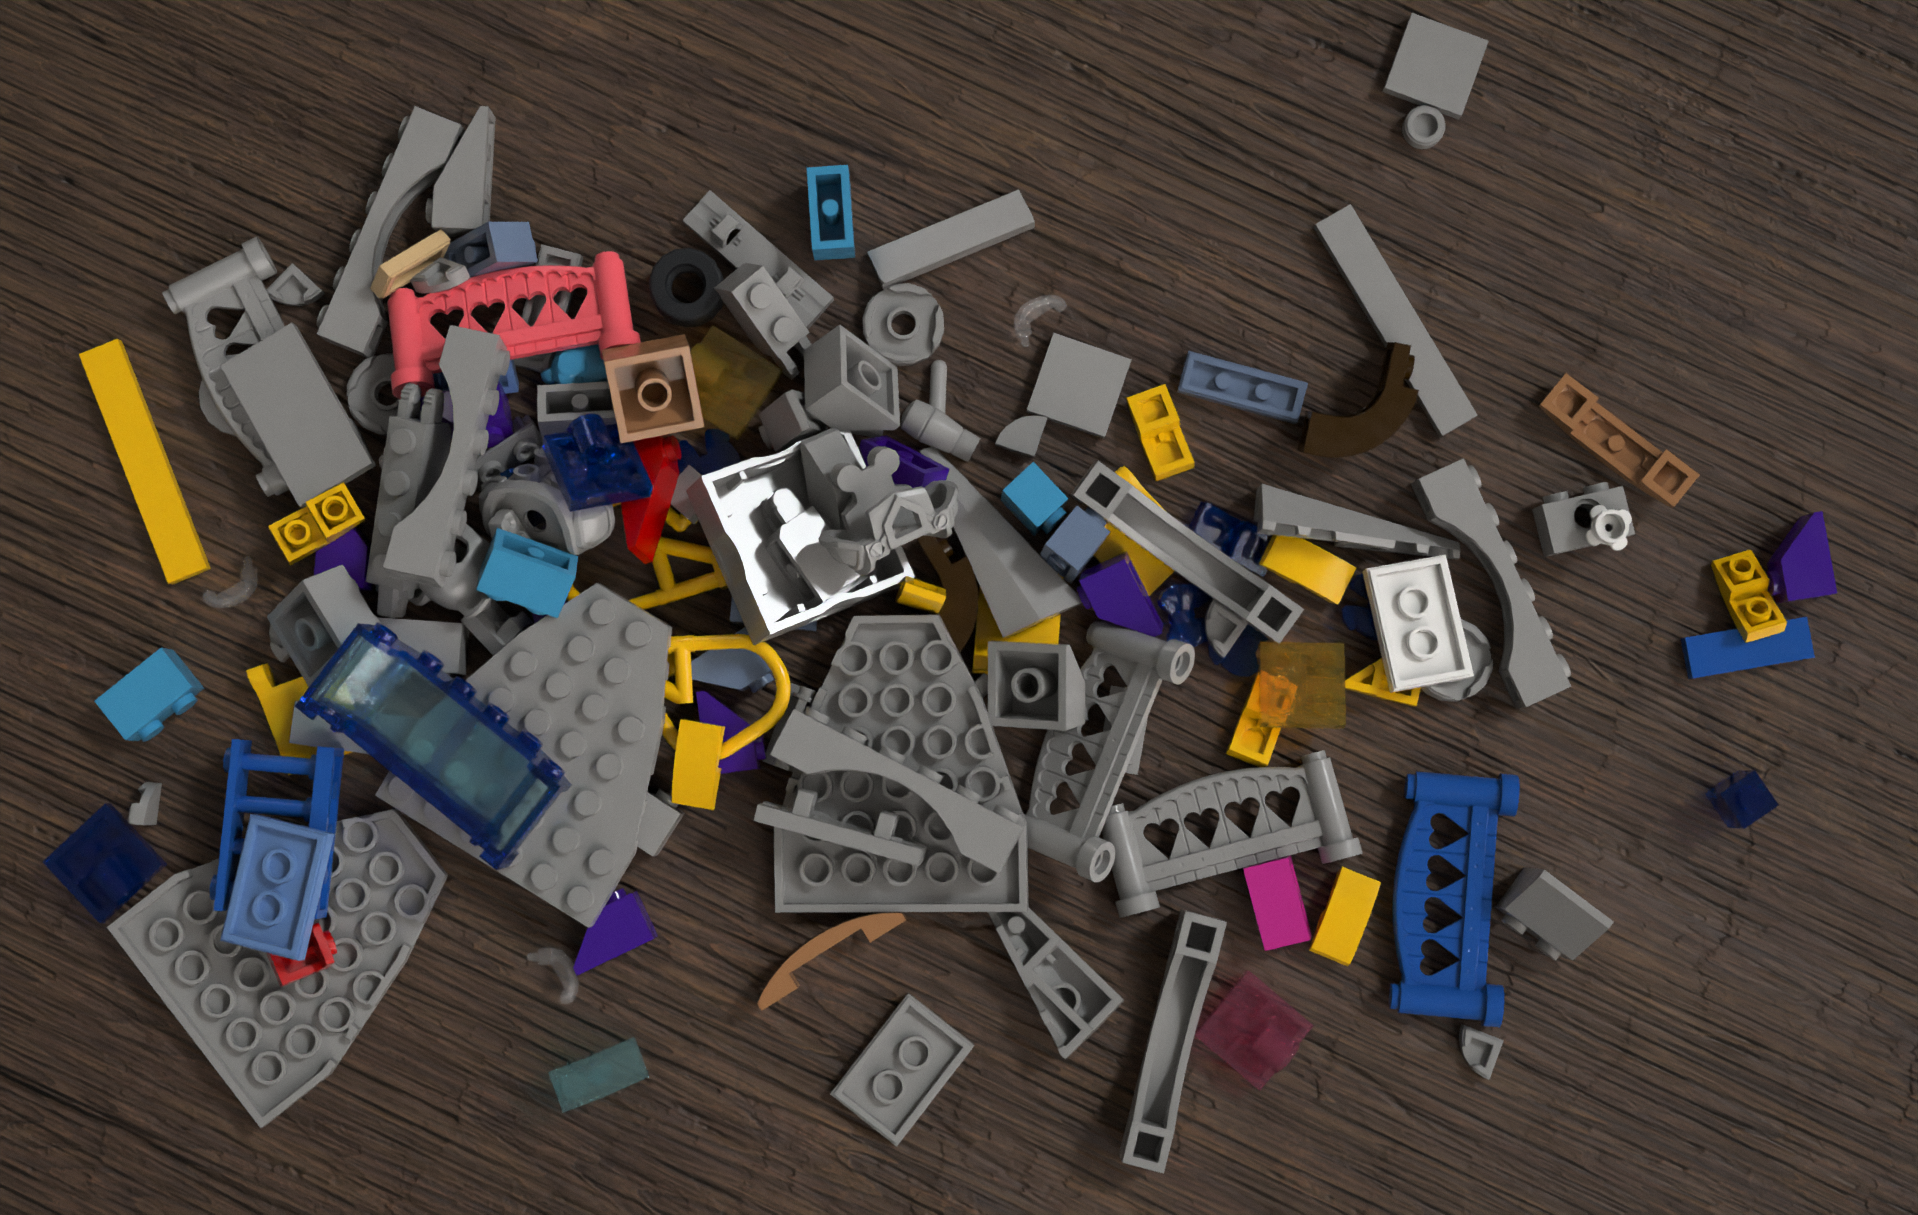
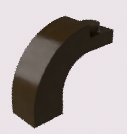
[1297,342,1419,458]
[916,535,979,654]

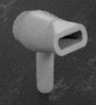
[901,360,981,462]

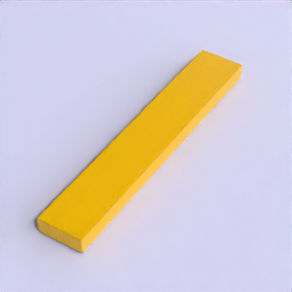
[79,339,211,585]

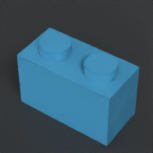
[807,165,855,261]
[1000,462,1068,536]
[476,528,578,618]
[94,648,205,742]

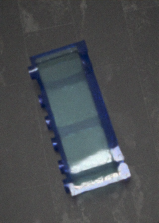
[295,622,572,870]

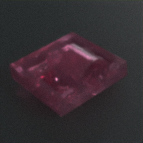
[1195,970,1314,1091]

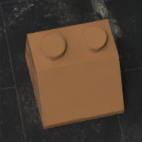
[601,334,704,443]

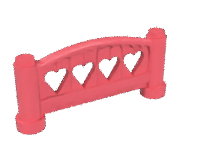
[387,251,641,399]

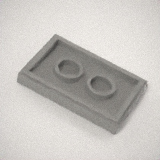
[830,992,975,1147]

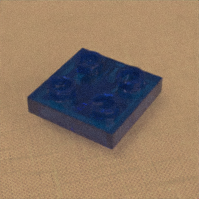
[542,413,653,512]
[43,803,167,923]

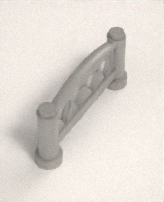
[162,236,370,497]
[1024,620,1195,882]
[1102,750,1363,918]

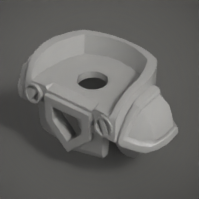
[479,446,615,555]
[818,446,959,575]

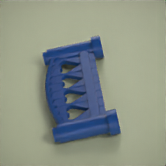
[1389,771,1520,1028]

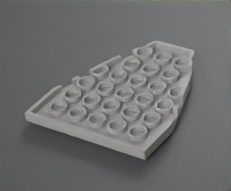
[375,583,672,928]
[774,615,1029,913]
[107,809,448,1128]

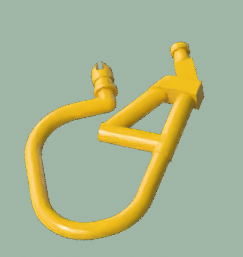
[566,490,728,610]
[662,634,791,760]

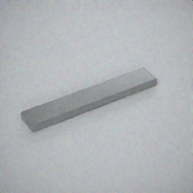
[1313,204,1478,438]

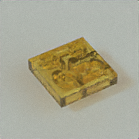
[690,325,783,441]
[1259,642,1346,729]

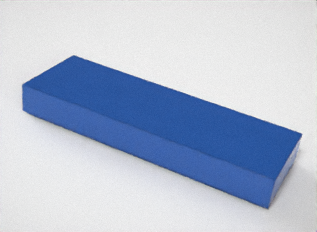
[1681,617,1815,679]

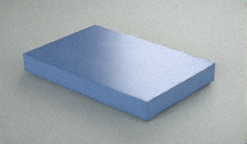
[220,814,335,961]

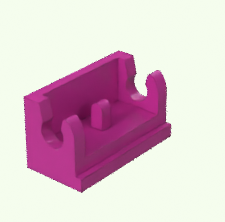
[1243,855,1312,951]

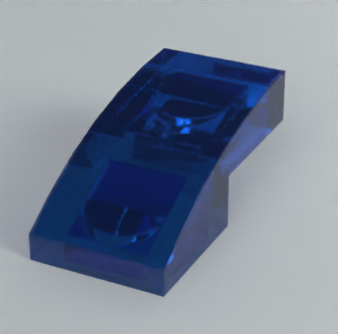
[1188,502,1273,577]

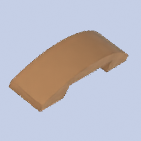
[1539,373,1700,508]
[757,912,907,1011]

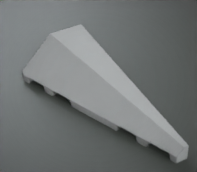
[920,446,1082,638]
[1253,484,1460,559]
[988,908,1125,1059]

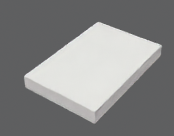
[1362,555,1474,693]

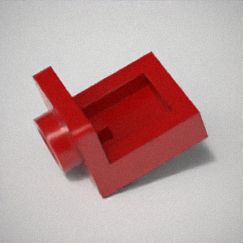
[266,923,337,987]

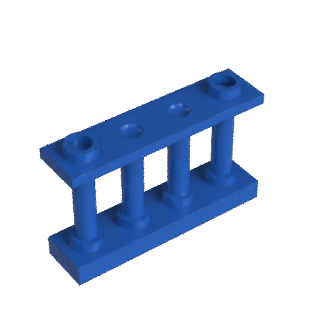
[209,739,344,919]

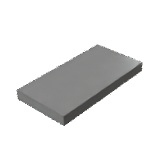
[220,322,376,508]

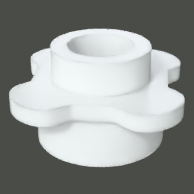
[1585,505,1632,551]

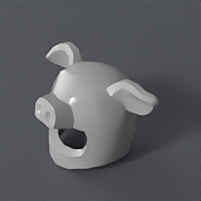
[408,524,492,618]

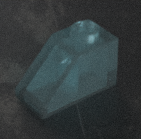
[548,1037,649,1113]

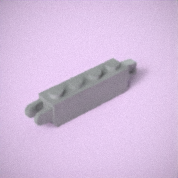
[366,383,452,618]

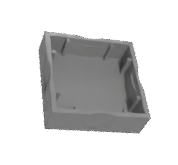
[686,430,915,645]

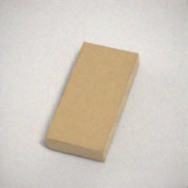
[370,229,451,299]

